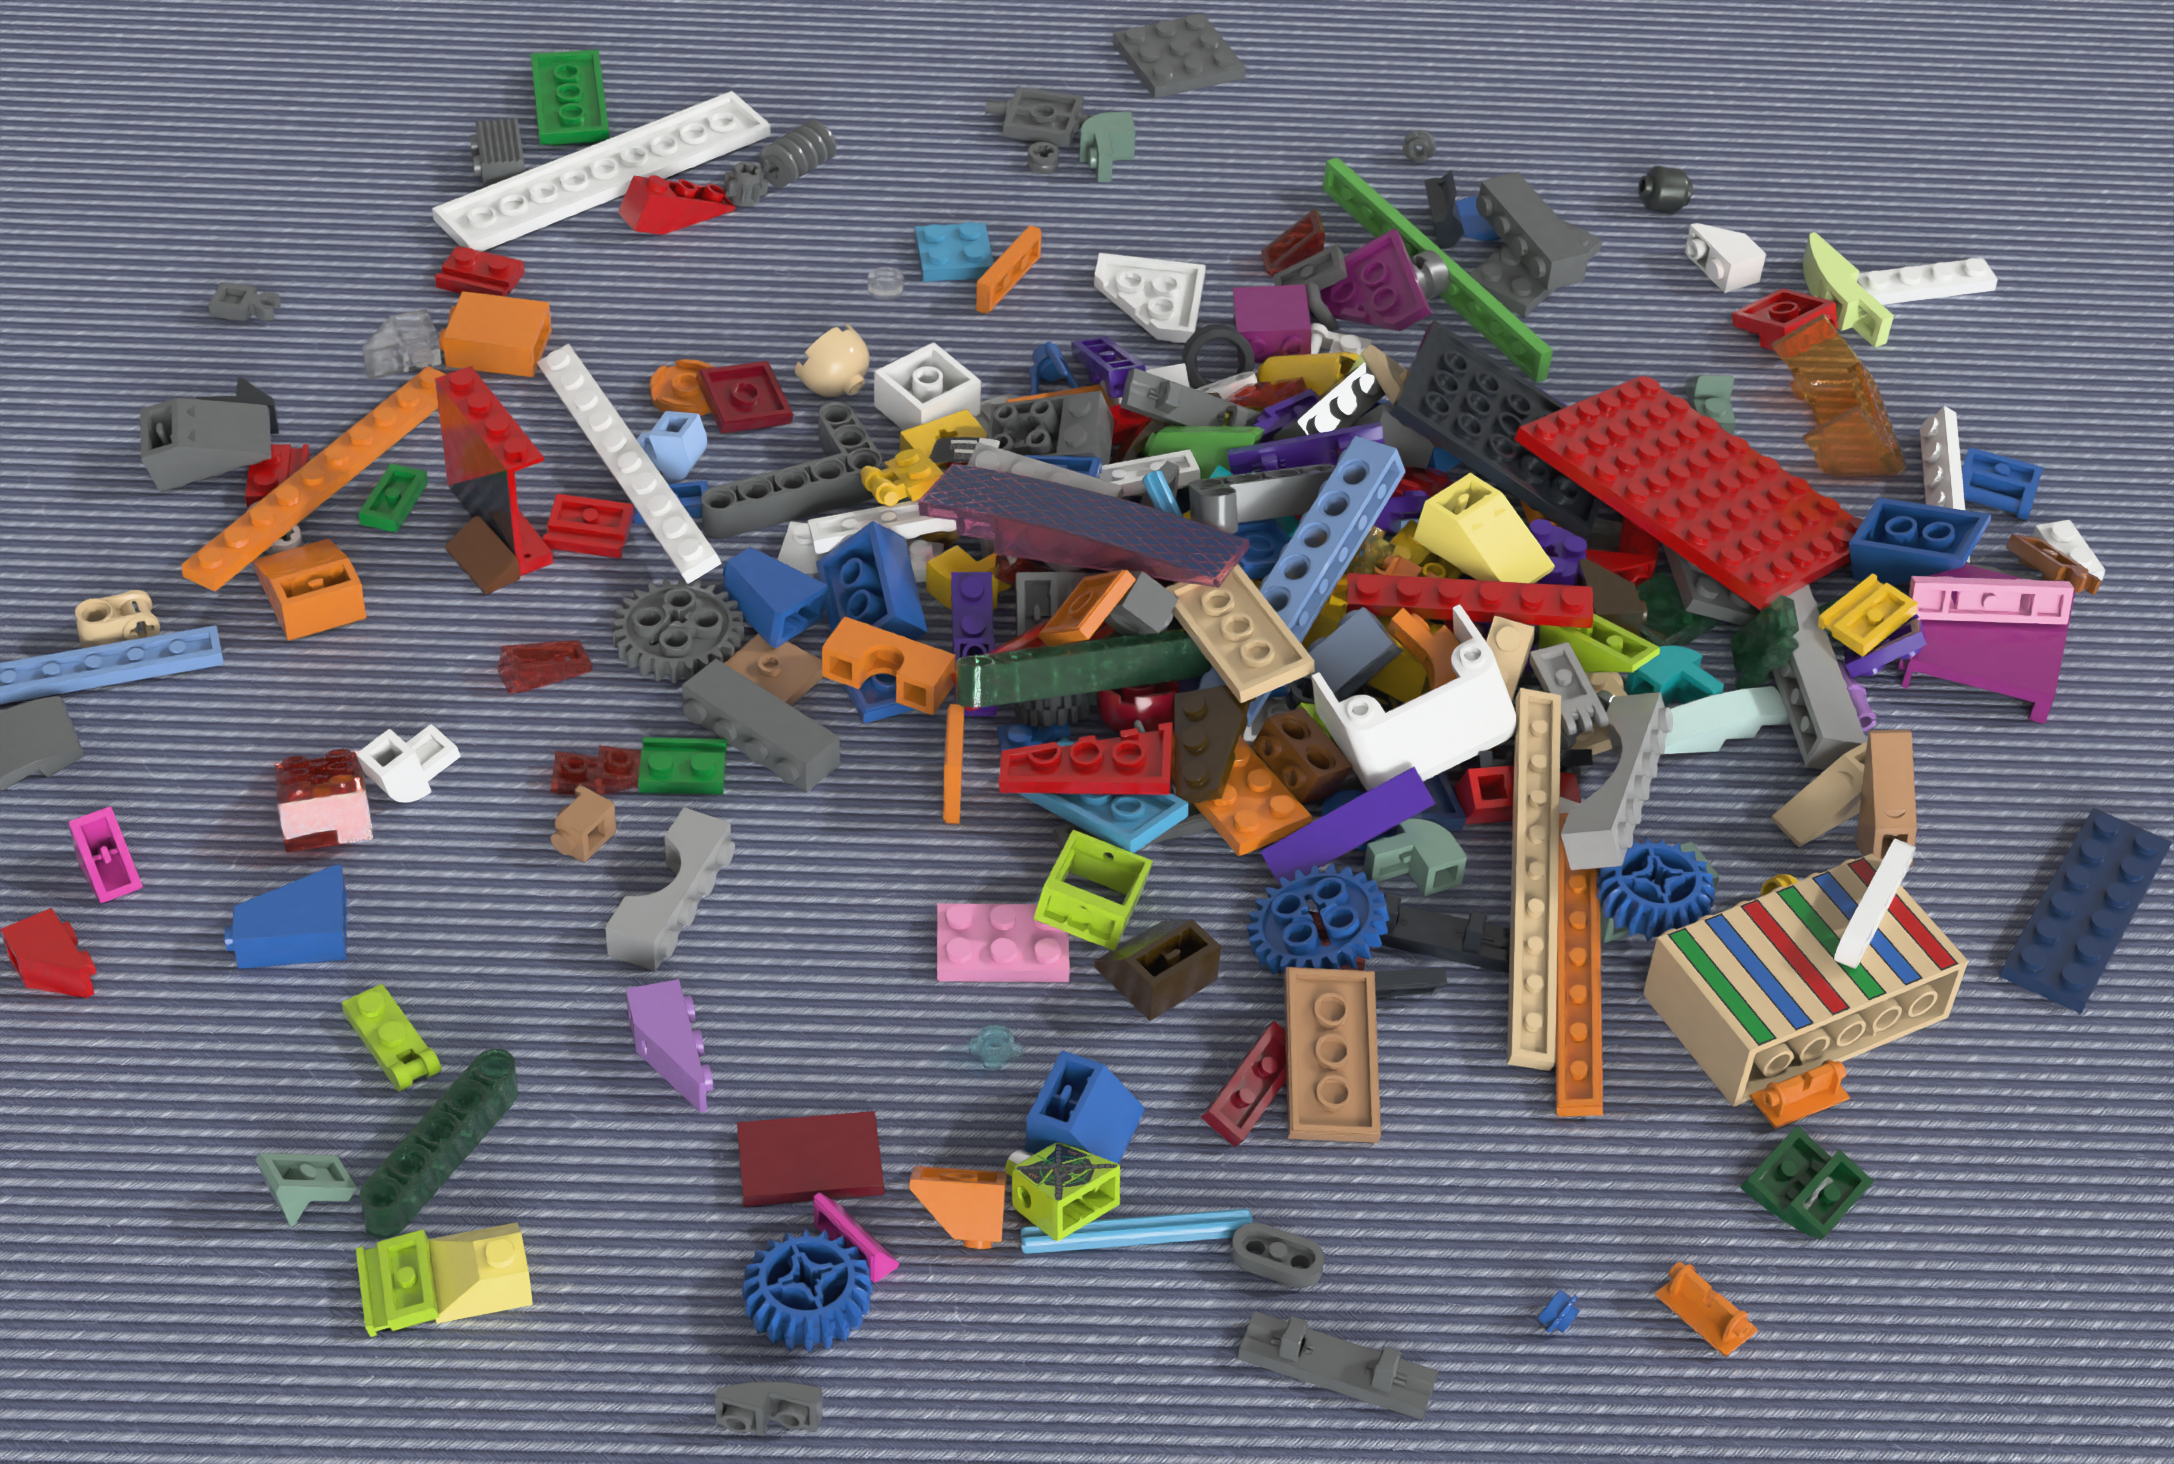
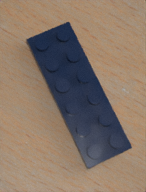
[2000,808,2172,1014]

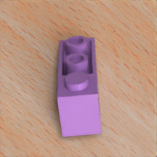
[626,979,714,1112]

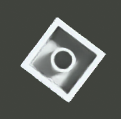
[874,342,981,431]

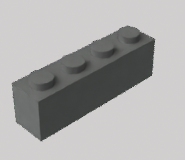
[1476,172,1589,291]
[682,659,840,793]

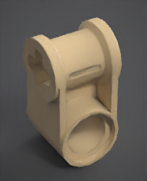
[75,590,160,648]

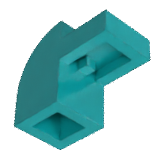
[1624,646,1724,707]

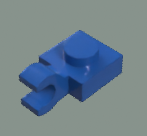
[996,722,1070,755]

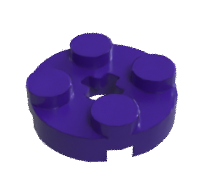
[1527,519,1587,585]

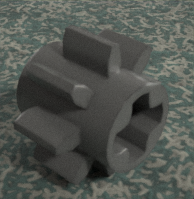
[723,162,769,206]

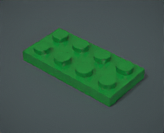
[531,49,610,146]

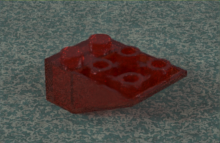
[274,749,374,853]

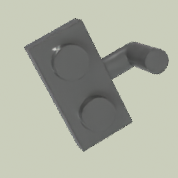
[1273,244,1347,331]

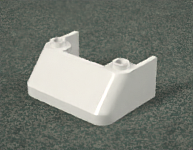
[1312,604,1516,791]

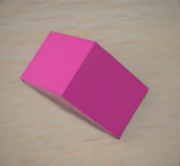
[68,806,143,904]

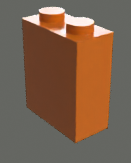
[439,291,552,378]

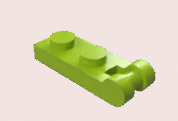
[341,984,442,1092]

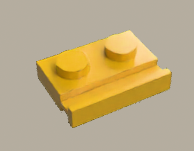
[1818,573,1918,657]

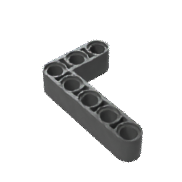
[701,401,882,539]

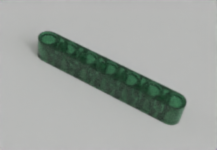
[956,628,1212,707]

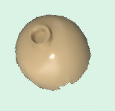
[795,324,870,398]

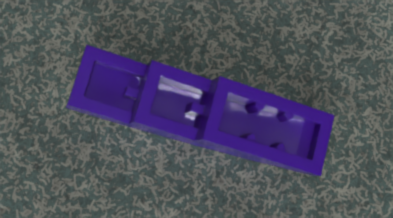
[1260,766,1436,888]

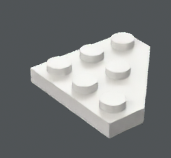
[1094,253,1206,343]

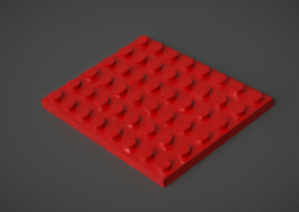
[1514,375,1863,610]

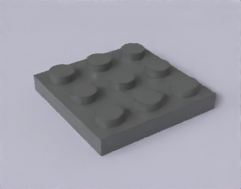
[1113,14,1246,99]

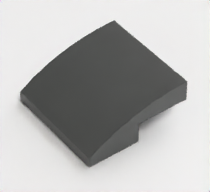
[0,696,85,791]

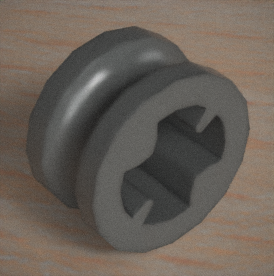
[1028,142,1059,174]

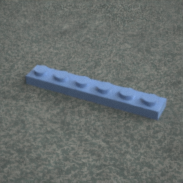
[0,625,224,704]

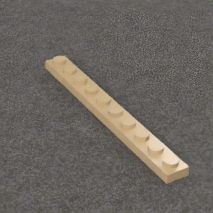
[1507,688,1561,1071]

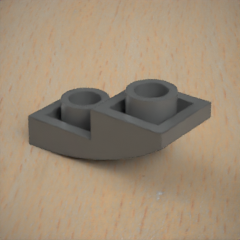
[715,1381,823,1436]

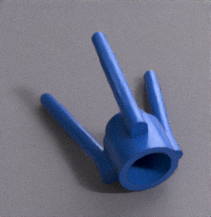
[1028,341,1081,395]

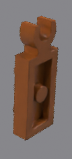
[2006,534,2102,595]

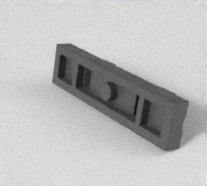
[1120,368,1262,427]
[1238,1311,1439,1420]

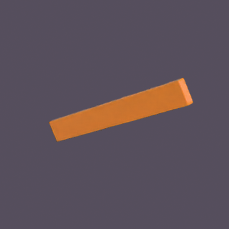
[1556,813,1603,1117]

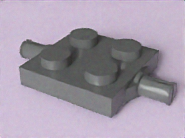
[985,86,1092,147]

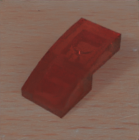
[1225,377,1308,408]

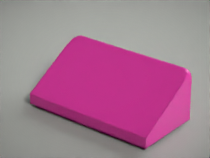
[813,1193,899,1284]

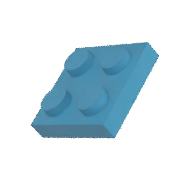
[915,222,994,282]

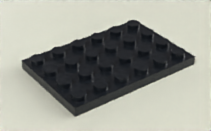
[1389,320,1602,539]

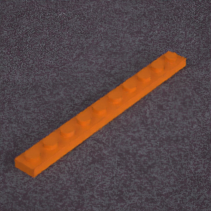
[181,366,446,592]

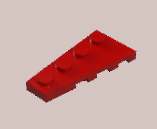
[999,722,1173,795]

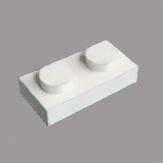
[2032,520,2106,581]

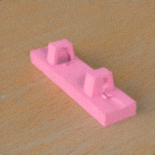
[1909,576,2074,624]

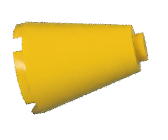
[1257,352,1359,401]

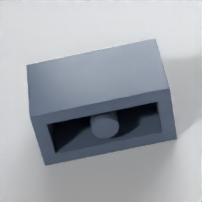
[1307,607,1403,703]

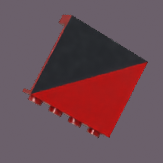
[435,366,553,576]

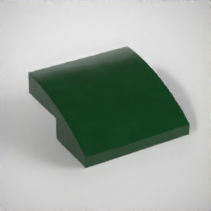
[1740,1126,1874,1240]

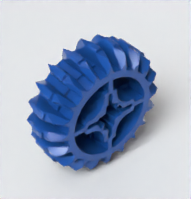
[1596,836,1715,943]
[742,1228,873,1353]

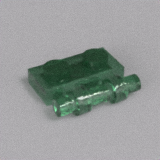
[1730,594,1799,690]

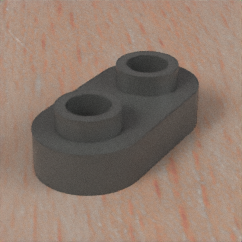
[1231,1223,1325,1288]

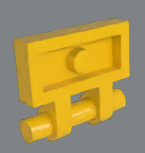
[860,448,948,506]

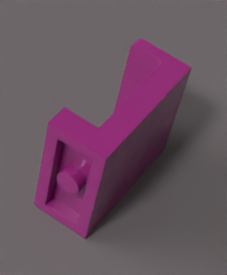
[1233,284,1311,364]

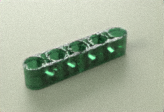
[359,1048,519,1239]

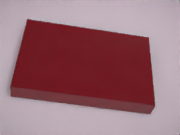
[737,1111,884,1207]

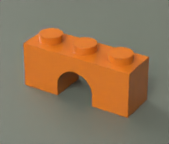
[822,616,955,715]

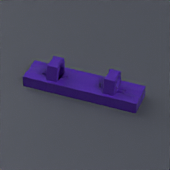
[1071,336,1146,398]
[1227,422,1385,475]

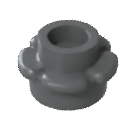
[1403,130,1436,163]

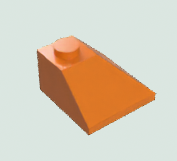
[909,1166,1007,1249]

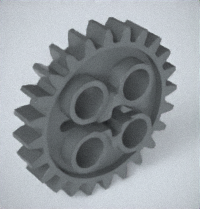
[612,578,744,683]

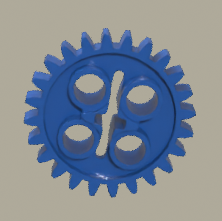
[1247,864,1390,976]

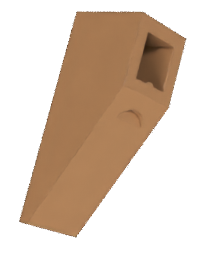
[1856,729,1917,866]

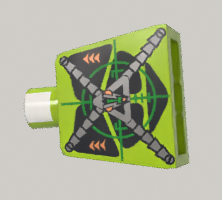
[1005,1143,1120,1242]

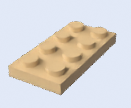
[1166,559,1315,703]

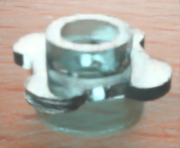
[968,1025,1022,1071]

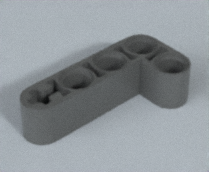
[1189,464,1336,535]

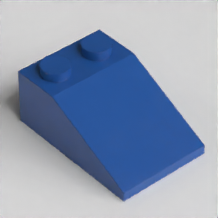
[1849,497,1991,586]

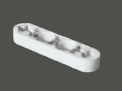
[1834,839,1916,969]

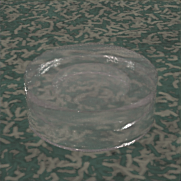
[868,267,904,300]

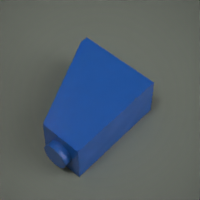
[723,547,828,648]
[225,865,347,969]

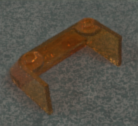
[1771,314,1907,477]

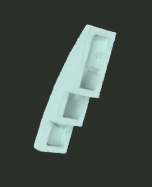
[1664,686,1790,754]

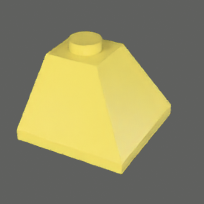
[429,1222,533,1323]

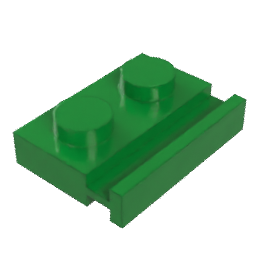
[638,737,727,795]

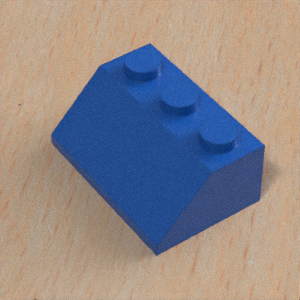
[816,521,928,641]

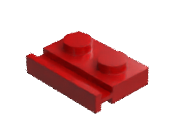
[435,246,525,297]
[245,444,310,508]
[543,494,635,559]

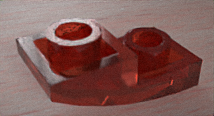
[550,745,641,795]

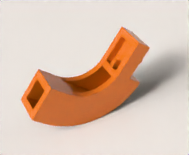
[1387,608,1460,691]

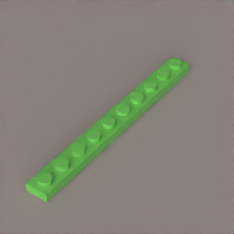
[1322,157,1553,383]

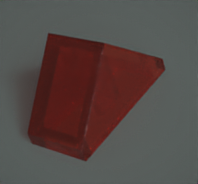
[1261,208,1325,277]

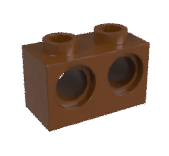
[1251,707,1353,805]

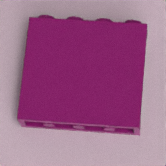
[1898,564,2075,724]

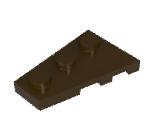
[1174,685,1256,804]

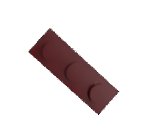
[1201,1021,1286,1147]

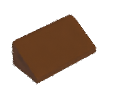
[445,515,520,595]

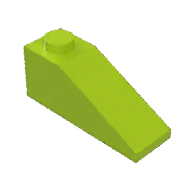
[1539,613,1660,673]

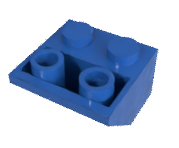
[1025,1050,1145,1164]

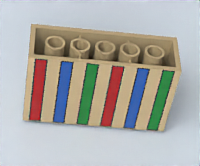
[1643,853,1968,1107]

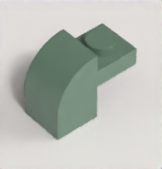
[1079,111,1136,182]
[1363,819,1467,896]

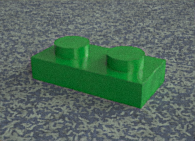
[358,463,428,533]

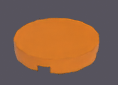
[649,359,715,416]

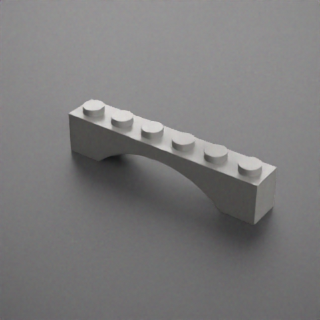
[1561,692,1673,870]

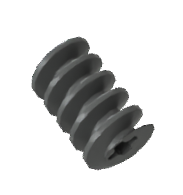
[760,120,836,189]

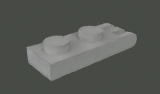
[1530,642,1608,736]

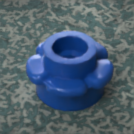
[1537,1289,1580,1333]

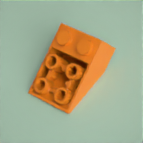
[252,539,366,641]

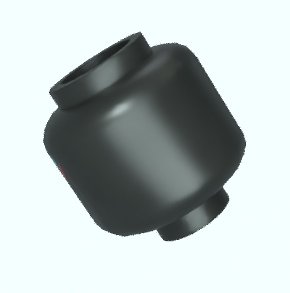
[1638,166,1693,213]

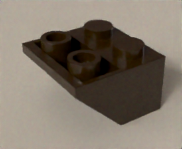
[1094,919,1221,1021]

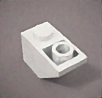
[1685,223,1766,293]

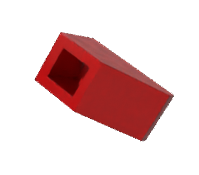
[0,908,96,998]

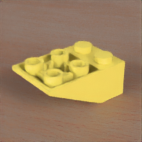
[1413,473,1555,583]

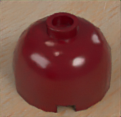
[1097,672,1179,735]

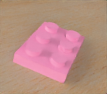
[937,903,1070,982]

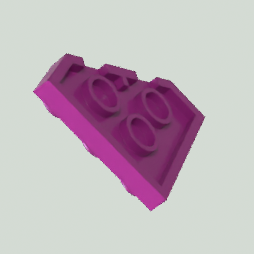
[1320,228,1432,332]

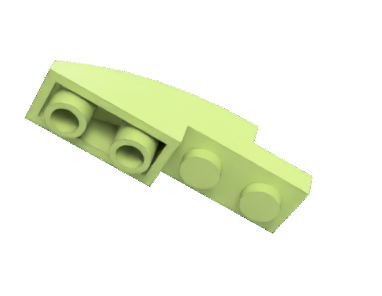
[1803,232,1894,348]

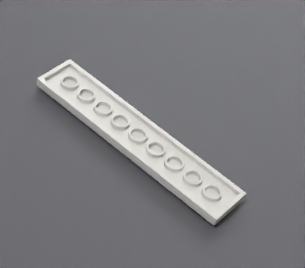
[432,91,771,252]

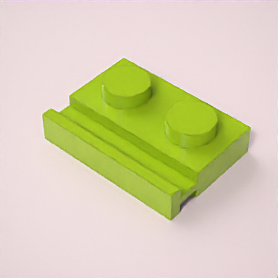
[356,1229,440,1337]

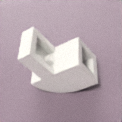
[356,724,461,803]

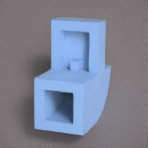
[637,411,707,483]

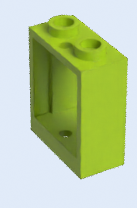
[1033,830,1153,951]

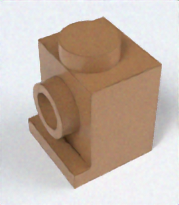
[551,785,616,863]

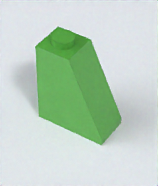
[1143,426,1264,488]

